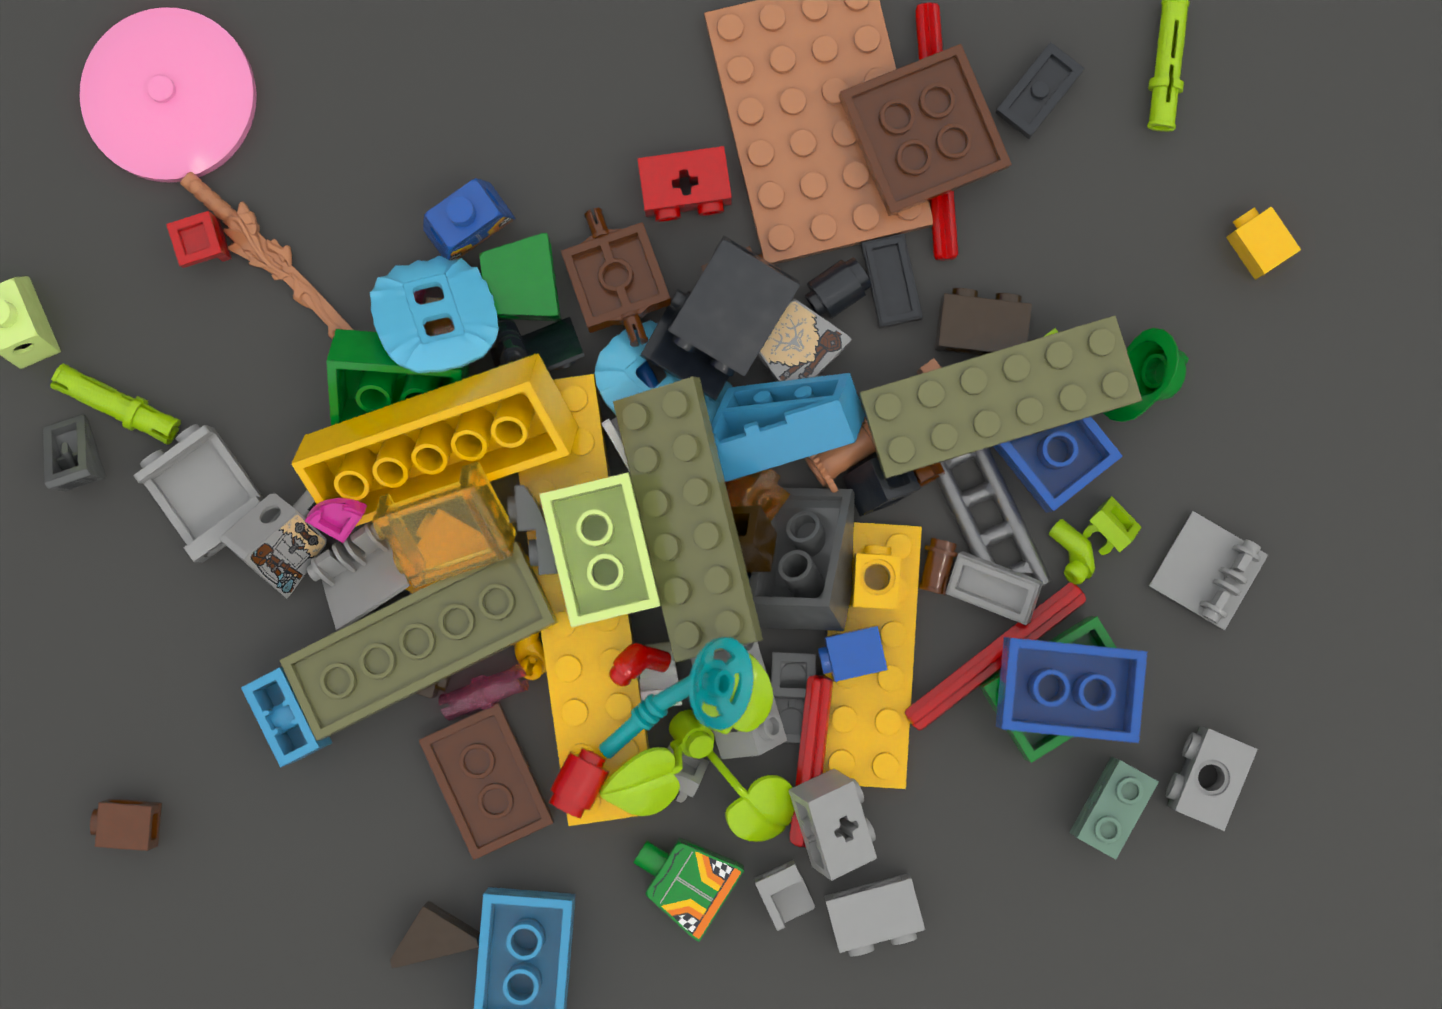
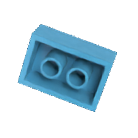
[474,887,576,1009]

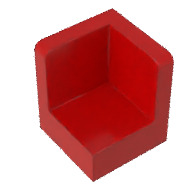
[166,211,232,268]

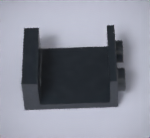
[668,235,800,376]

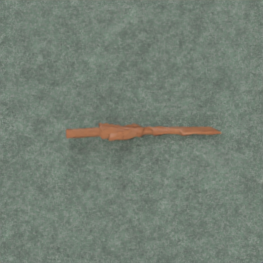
[180,172,353,340]

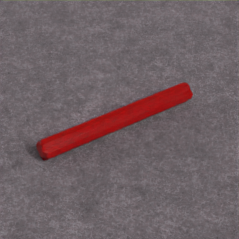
[904,582,1086,731]

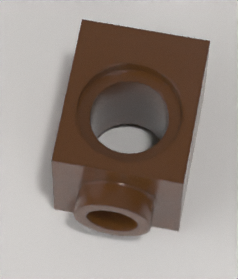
[90,799,162,851]

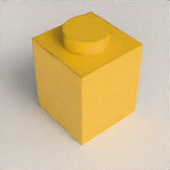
[1226,206,1301,280]

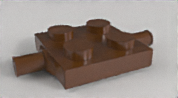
[561,208,671,347]

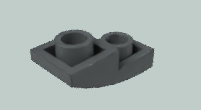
[507,485,558,575]

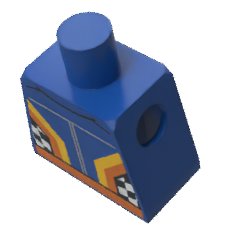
[423,178,516,260]

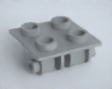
[1149,511,1268,630]
[306,520,410,631]

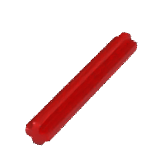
[789,675,833,847]

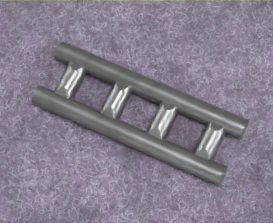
[937,448,1052,585]

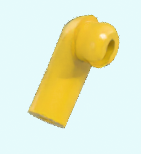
[514,632,546,680]

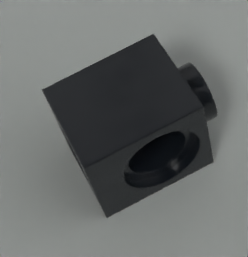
[843,457,921,517]

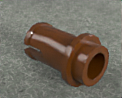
[918,537,958,595]

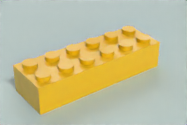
[291,353,578,526]

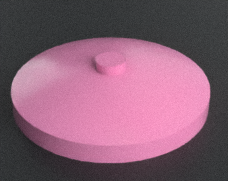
[80,7,256,183]

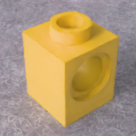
[851,545,901,610]

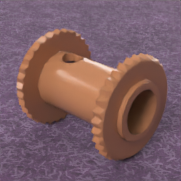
[804,417,876,493]

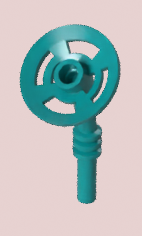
[599,637,753,759]

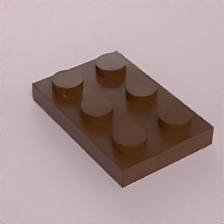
[418,702,555,860]

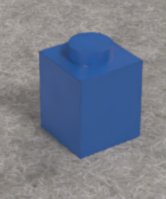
[818,626,888,682]

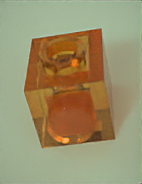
[725,469,790,522]

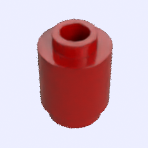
[549,747,610,818]

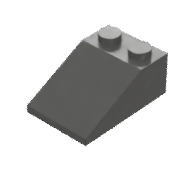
[749,488,855,631]

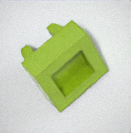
[1083,496,1142,555]

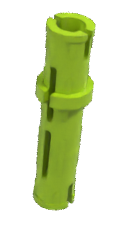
[1147,0,1190,132]
[50,363,181,445]

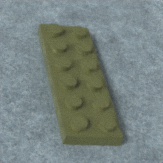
[858,315,1142,479]
[613,377,763,662]
[279,542,558,741]

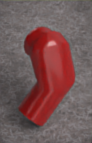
[609,643,671,686]

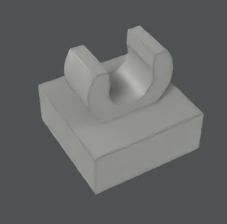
[667,742,710,803]

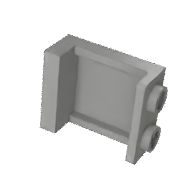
[133,424,264,562]

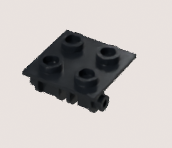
[640,289,729,401]
[490,317,585,371]

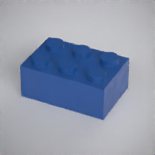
[993,417,1123,513]
[995,637,1147,743]

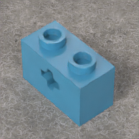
[241,667,333,767]

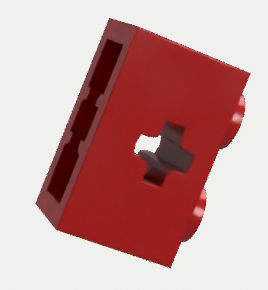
[637,146,732,222]

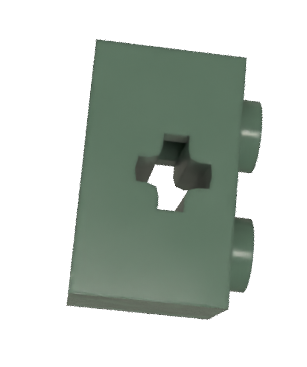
[1069,756,1159,860]

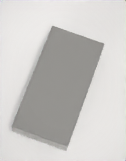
[946,551,1043,625]

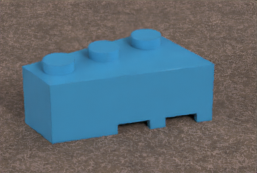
[711,373,865,482]

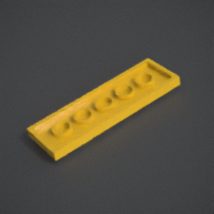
[823,522,922,789]

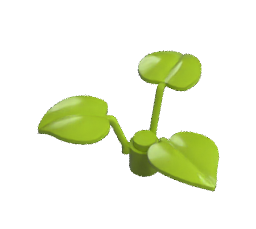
[599,652,795,842]

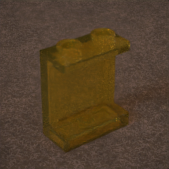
[373,461,516,589]

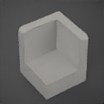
[754,859,815,931]

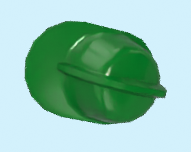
[1103,328,1189,422]

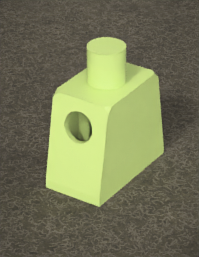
[0,276,61,369]

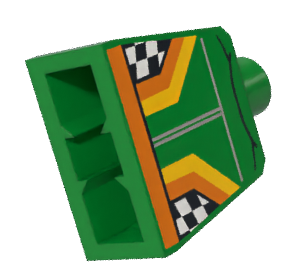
[633,838,744,942]

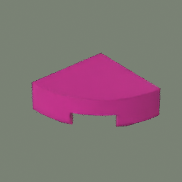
[305,498,367,543]

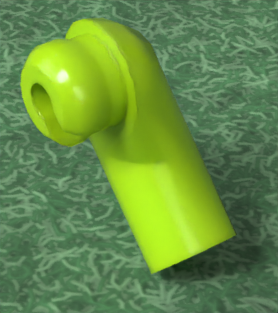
[1049,519,1095,585]

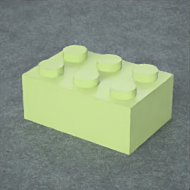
[539,473,661,627]

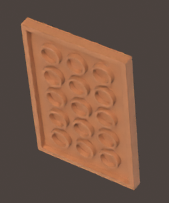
[704,0,933,265]

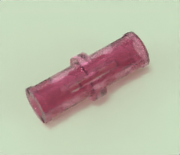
[439,664,529,721]

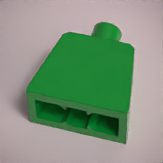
[479,233,561,321]

